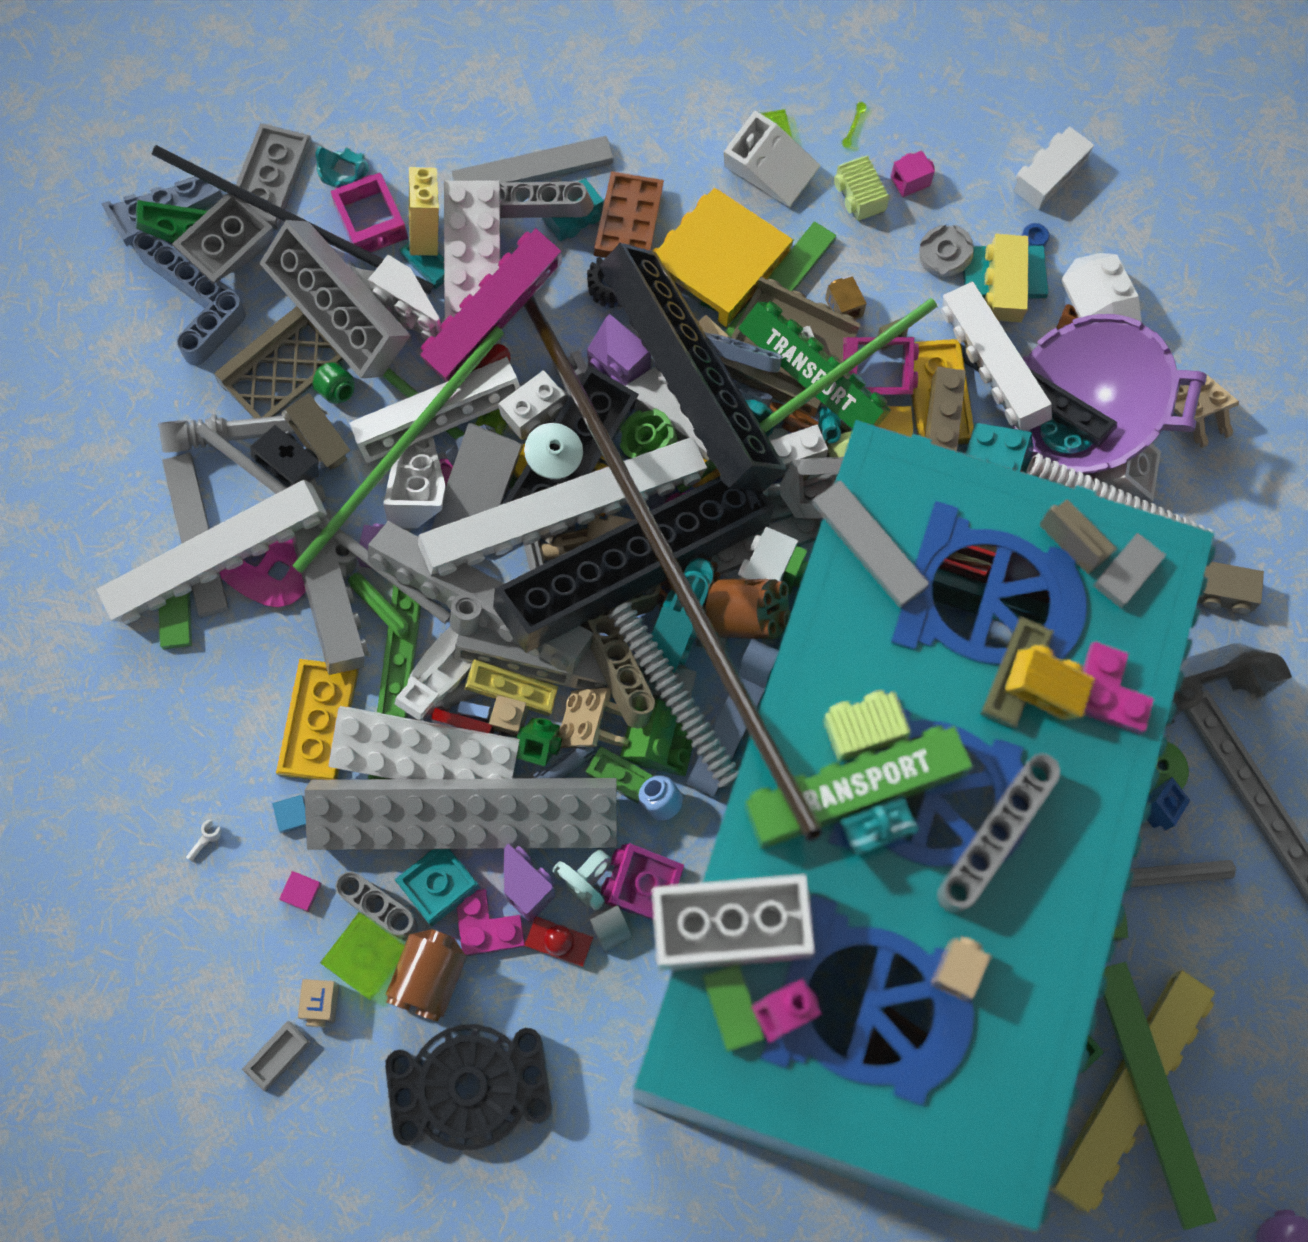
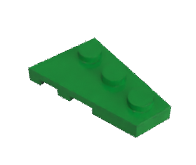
[136,200,208,244]

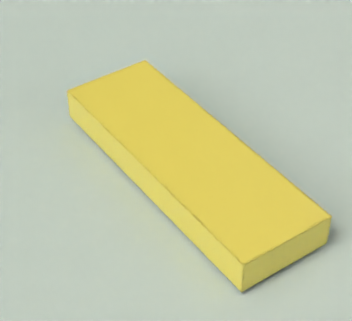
[465,659,558,716]

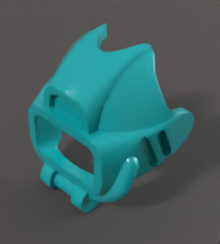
[315,146,369,188]

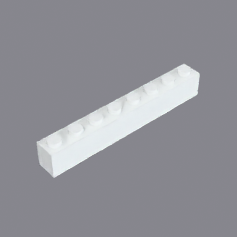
[96,480,327,624]

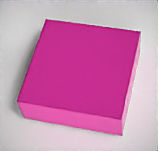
[279,871,322,912]

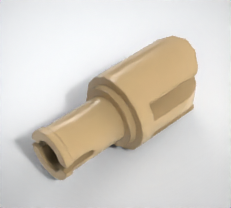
[541,528,589,561]

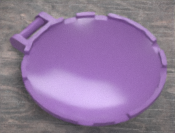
[1012,314,1207,474]

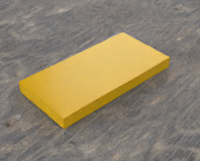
[911,339,974,444]
[276,659,359,780]

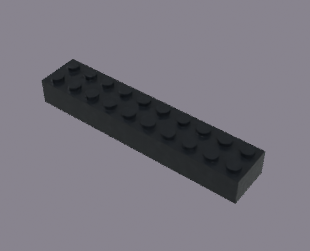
[599,243,787,492]
[493,476,775,653]

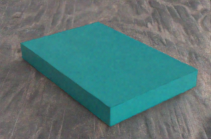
[963,246,1049,299]

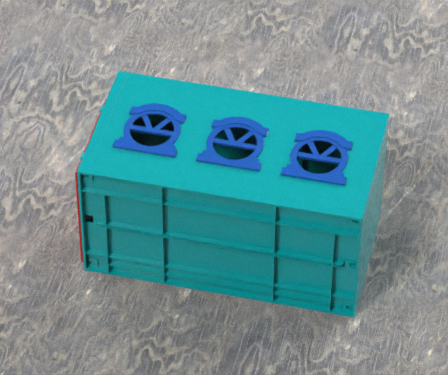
[633,420,1216,1232]

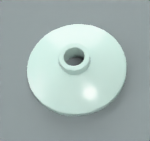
[524,423,583,479]

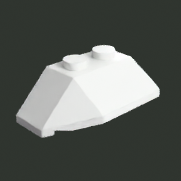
[1061,253,1142,322]

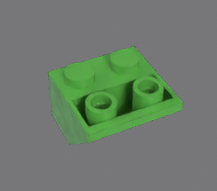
[620,699,693,776]

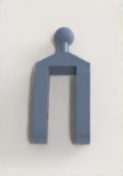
[704,332,783,408]

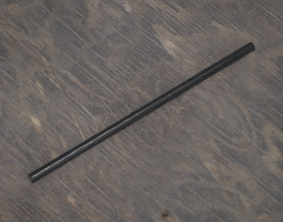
[152,145,434,294]

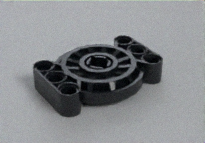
[385,1024,552,1150]

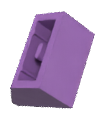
[504,844,556,923]

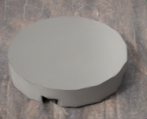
[919,225,974,277]

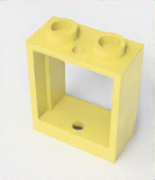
[409,167,439,256]

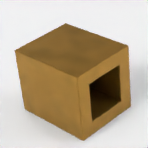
[825,276,867,320]

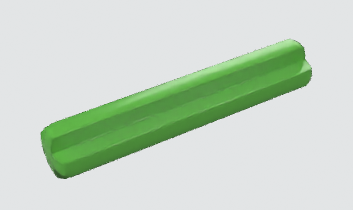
[348,572,410,636]

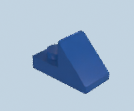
[1147,777,1191,831]

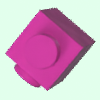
[890,150,935,198]
[751,979,821,1042]

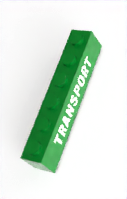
[738,301,891,429]

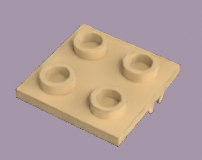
[1174,375,1239,448]
[558,688,629,748]

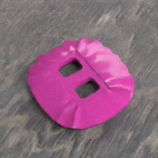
[219,539,306,607]

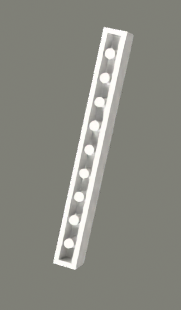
[418,437,707,576]

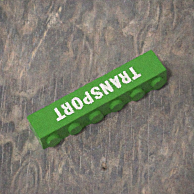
[745,726,972,850]

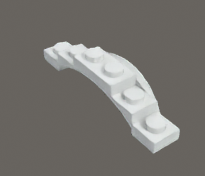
[395,626,472,721]

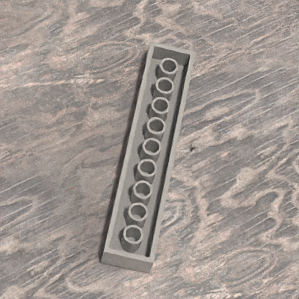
[304,778,617,850]

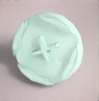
[552,849,611,911]

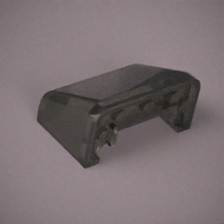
[1166,643,1292,727]

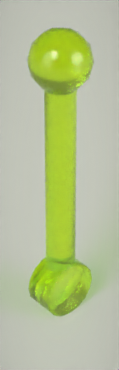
[842,102,866,148]

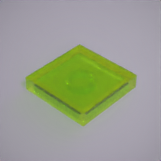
[320,912,404,1001]

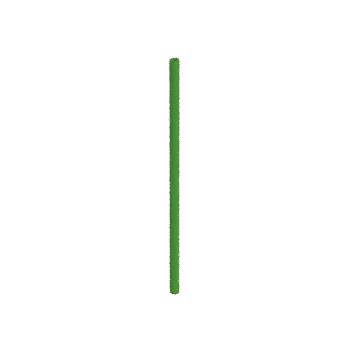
[676,298,938,494]
[292,326,504,573]

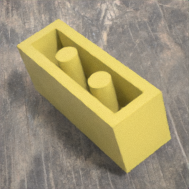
[985,234,1028,323]

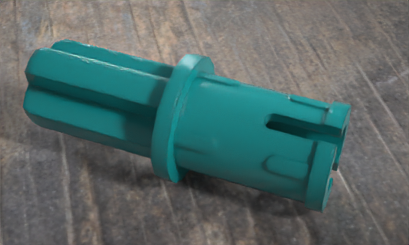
[818,406,841,443]

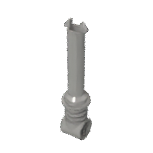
[158,408,328,453]

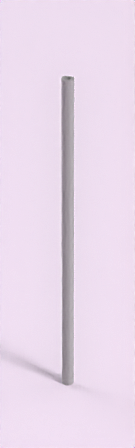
[196,424,451,624]

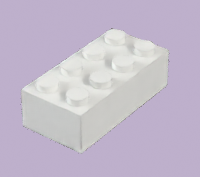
[652,875,814,971]

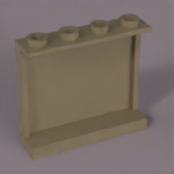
[719,277,861,418]

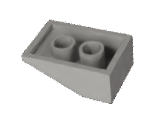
[172,193,274,284]

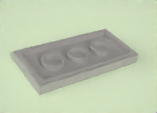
[236,123,312,230]
[431,423,524,530]

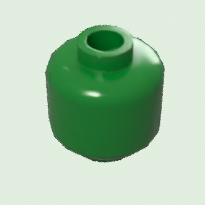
[312,362,355,404]

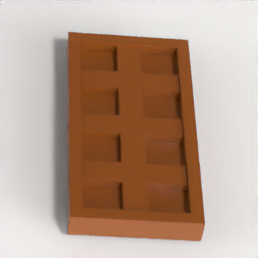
[594,171,664,258]

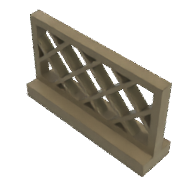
[214,306,343,418]

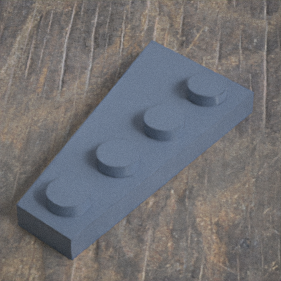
[101,176,223,246]

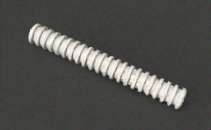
[1027,453,1213,532]

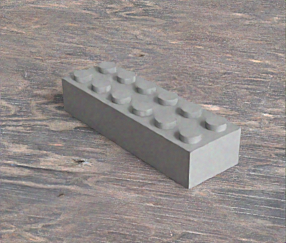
[259,220,411,378]

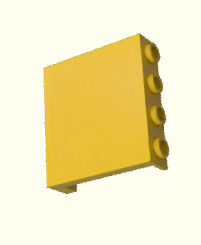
[652,187,793,327]

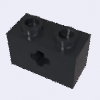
[250,425,319,488]

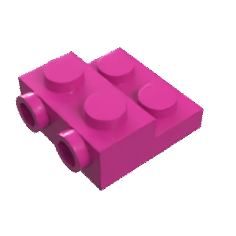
[601,843,684,921]

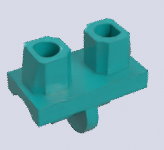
[840,796,919,857]

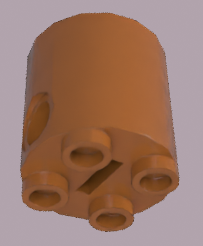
[706,579,791,639]
[385,929,467,1022]

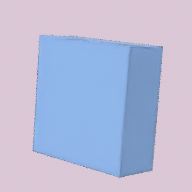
[457,701,491,723]

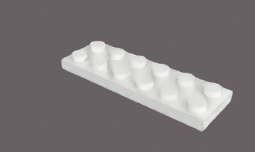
[444,181,501,345]
[328,706,520,779]

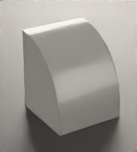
[590,906,632,952]

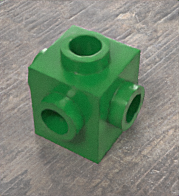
[516,718,562,767]

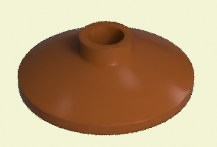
[769,402,819,433]

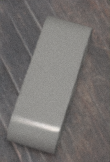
[336,872,417,939]

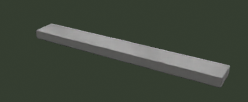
[1179,690,1308,904]

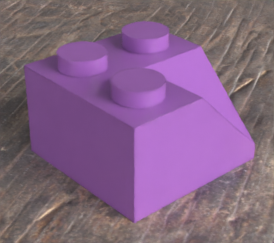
[587,314,651,386]

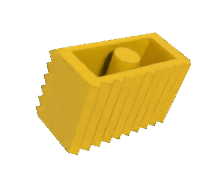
[1005,645,1095,720]

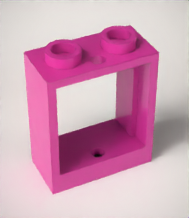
[330,172,408,253]
[843,337,919,394]

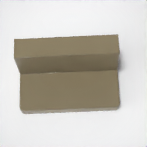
[1039,499,1117,575]

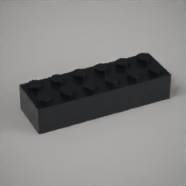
[502,365,639,544]

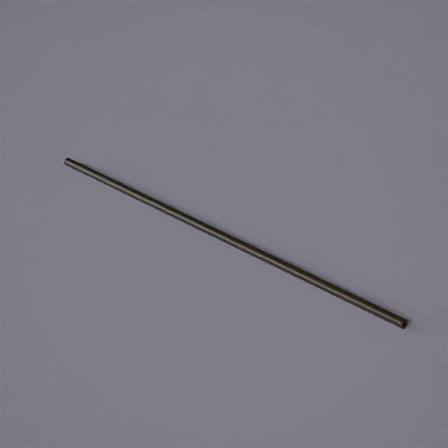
[524,295,823,841]

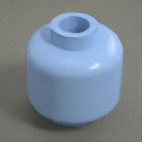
[638,775,683,820]

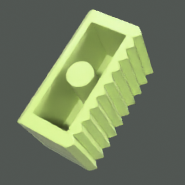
[834,155,889,221]
[824,690,911,762]

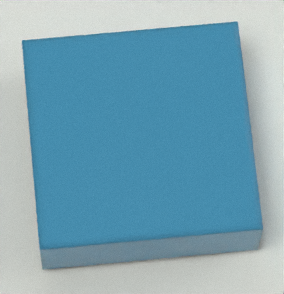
[272,794,306,834]

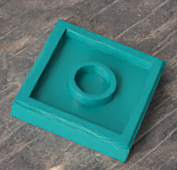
[395,849,481,927]

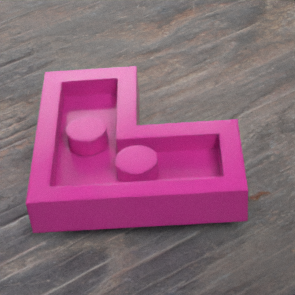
[1082,641,1154,735]
[457,889,525,956]

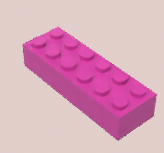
[420,228,562,382]

